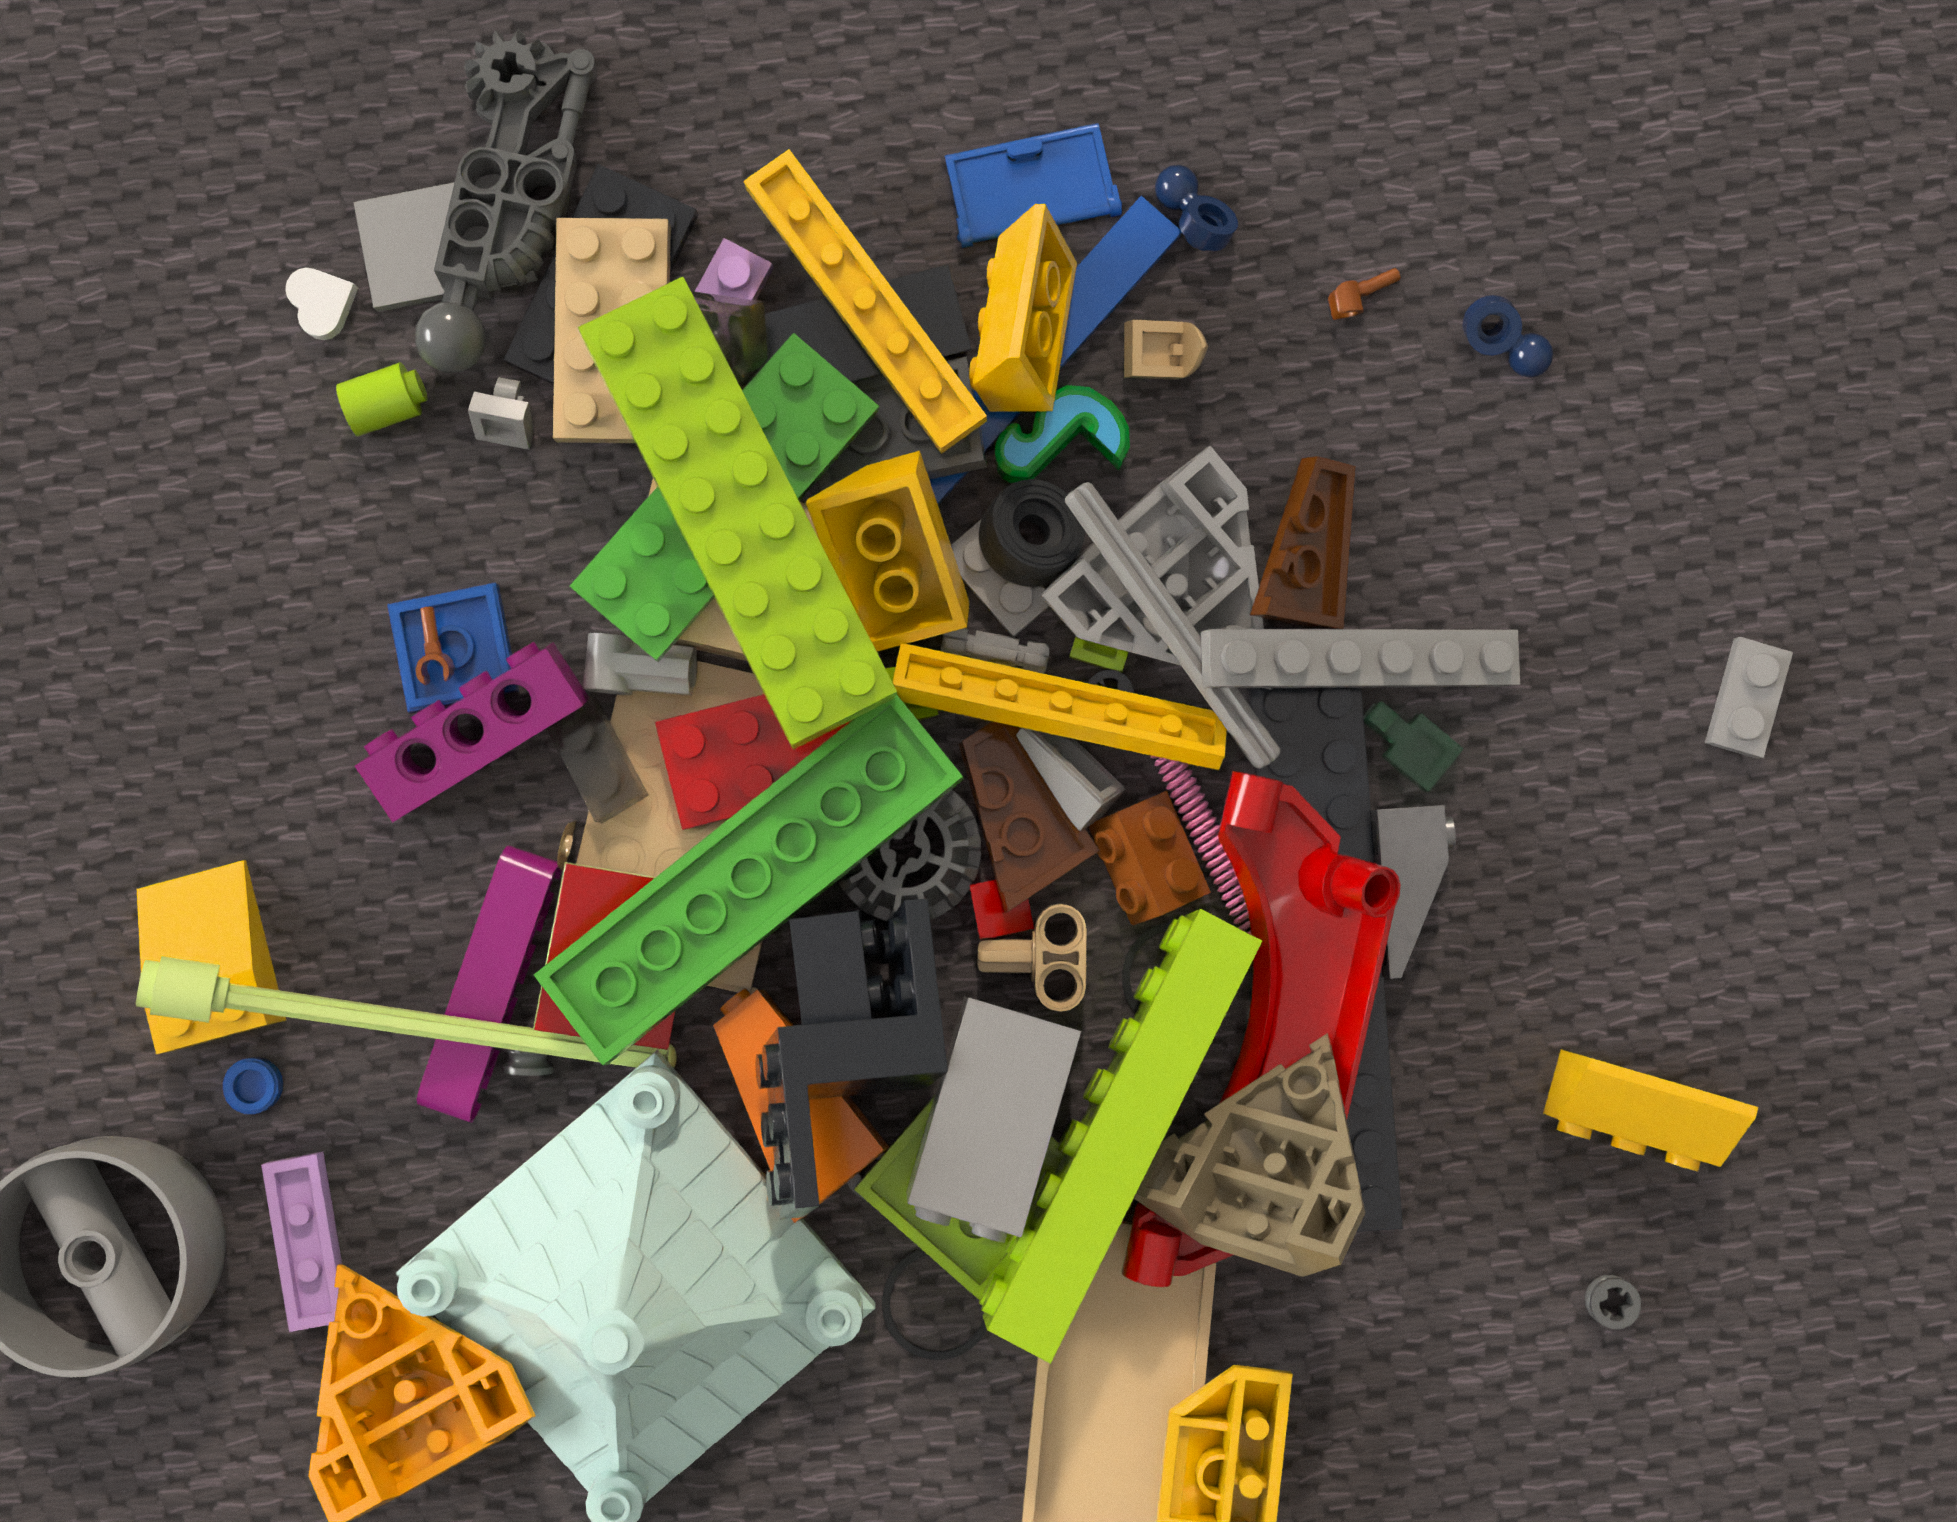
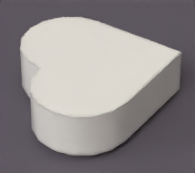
[286,268,358,340]

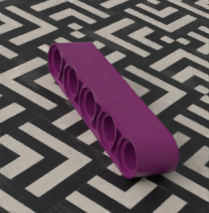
[417,845,562,1123]

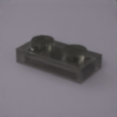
[546,698,649,823]

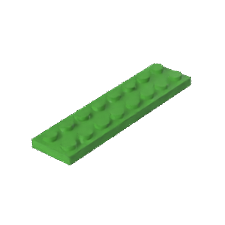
[534,694,964,1065]

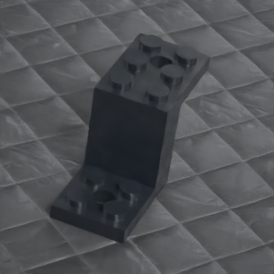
[755,898,948,1220]

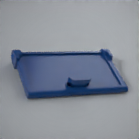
[945,123,1122,249]

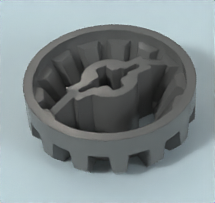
[838,789,981,921]

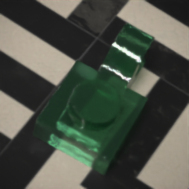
[1363,701,1464,792]

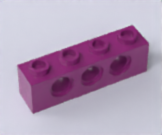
[355,641,589,823]

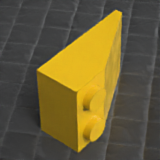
[137,860,286,1054]

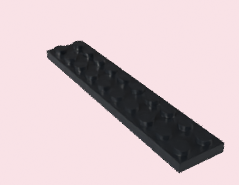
[1248,688,1403,1232]

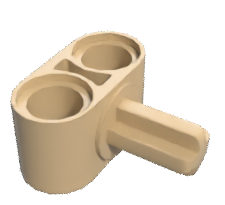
[978,903,1087,1012]

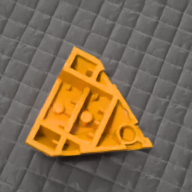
[309,1264,536,1522]

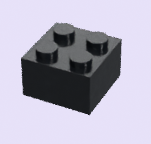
[789,910,885,1025]

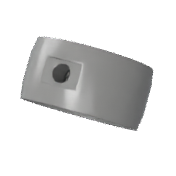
[0,1136,226,1377]

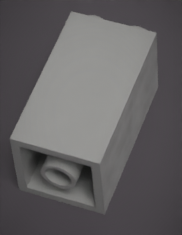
[906,996,1081,1243]

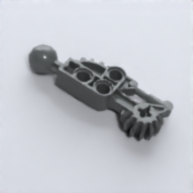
[415,29,597,373]

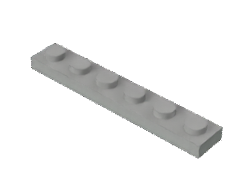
[1201,629,1520,688]

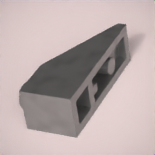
[1371,805,1456,979]

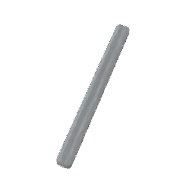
[1065,482,1280,769]

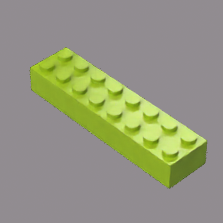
[578,277,897,750]
[979,909,1262,1364]

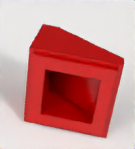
[970,880,1034,940]

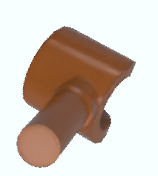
[1328,268,1401,320]
[416,607,455,685]

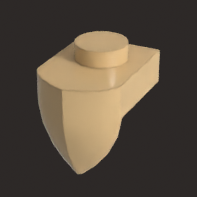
[1124,320,1208,379]

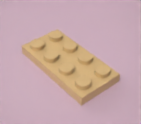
[553,218,671,443]

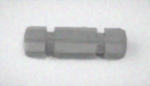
[941,628,1050,674]

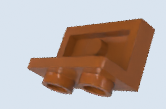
[1089,791,1211,925]

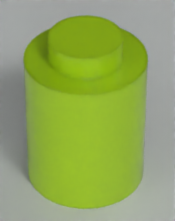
[336,362,428,436]

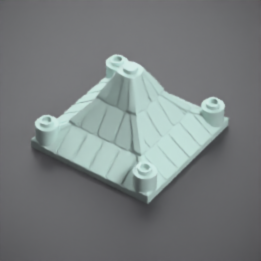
[396,1050,875,1522]

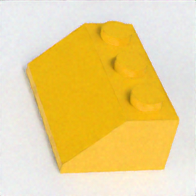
[969,204,1077,412]
[806,451,969,651]
[1543,1049,1758,1171]

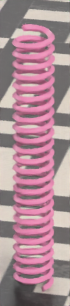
[1150,756,1252,935]

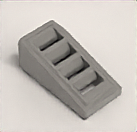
[1016,728,1125,832]

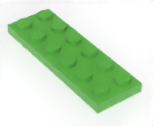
[570,333,879,662]

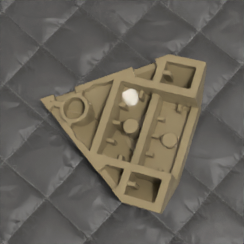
[1134,1033,1365,1277]

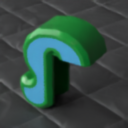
[995,385,1130,484]

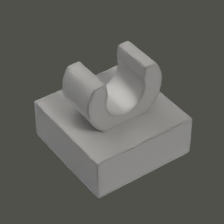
[468,377,534,450]

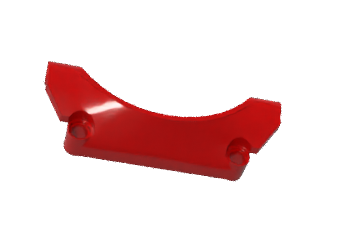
[1121,771,1401,1287]

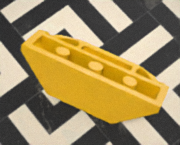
[1156,1365,1293,1522]

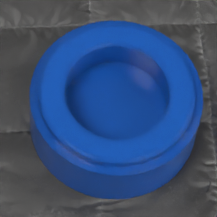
[223,1057,283,1114]

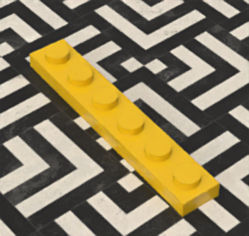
[744,149,987,454]
[893,643,1227,770]

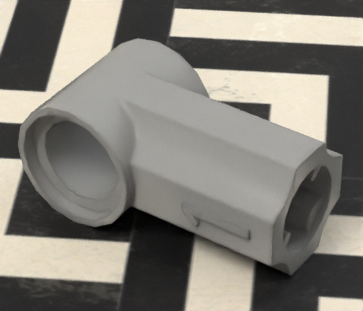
[583,633,698,696]

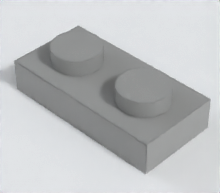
[951,520,1050,637]
[1705,637,1793,759]

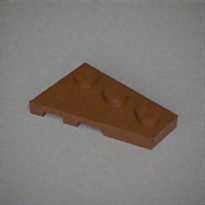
[1250,456,1356,629]
[959,721,1099,913]

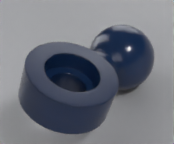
[1155,165,1238,251]
[1463,295,1553,378]

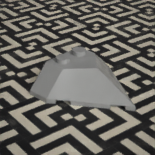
[1041,446,1271,690]

